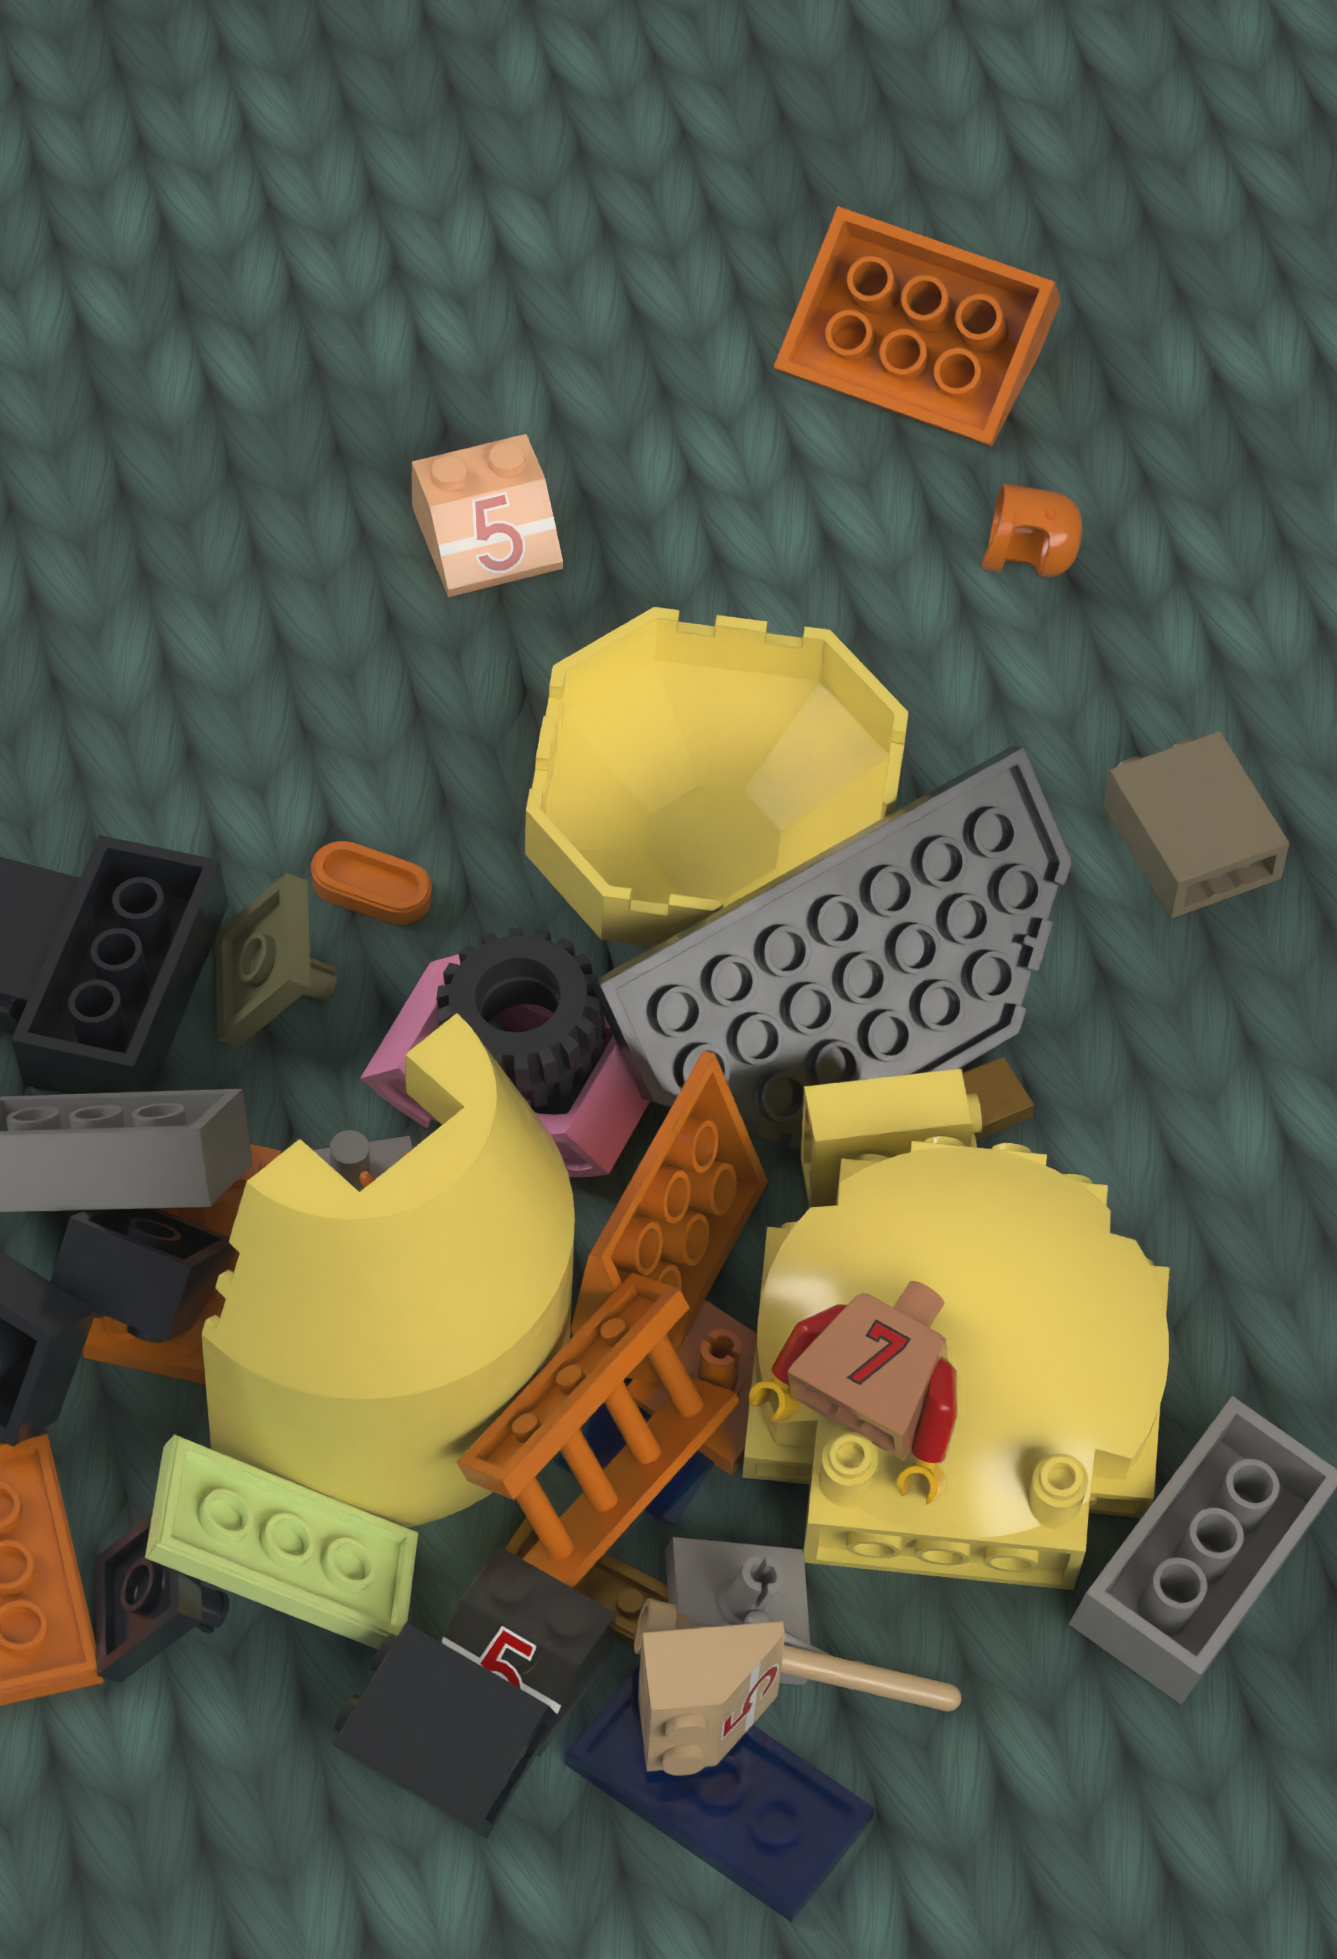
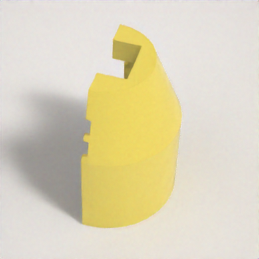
[202,1013,575,1527]

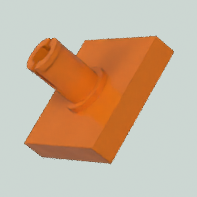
[627,1300,757,1476]

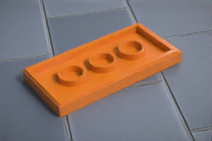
[0,1433,104,1706]

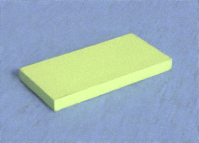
[145,1435,418,1649]

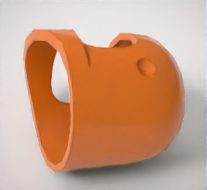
[981,483,1082,578]

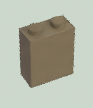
[1103,731,1290,919]

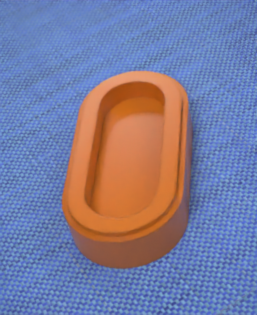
[311,841,432,925]

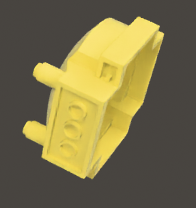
[742,1136,1170,1590]

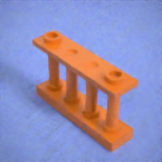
[456,1272,741,1593]

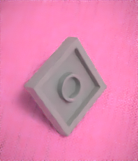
[665,1537,810,1685]

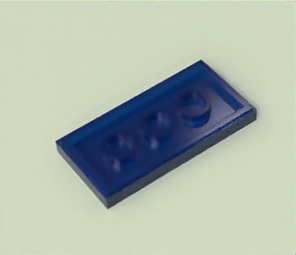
[565,1664,875,1922]

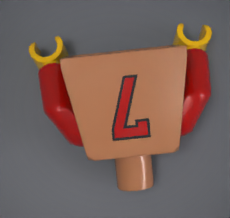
[749,1281,958,1505]

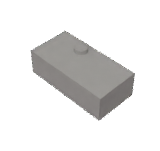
[0,1089,253,1212]
[1069,1396,1337,1705]

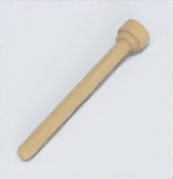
[634,1598,961,1711]

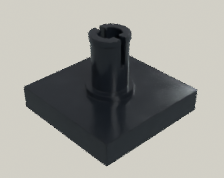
[96,1513,229,1683]

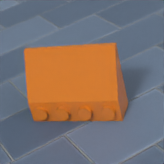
[773,206,1061,447]
[570,1051,768,1384]

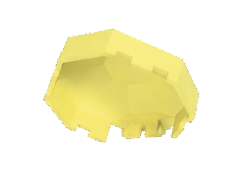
[525,607,909,947]

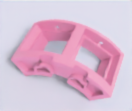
[360,954,650,1177]

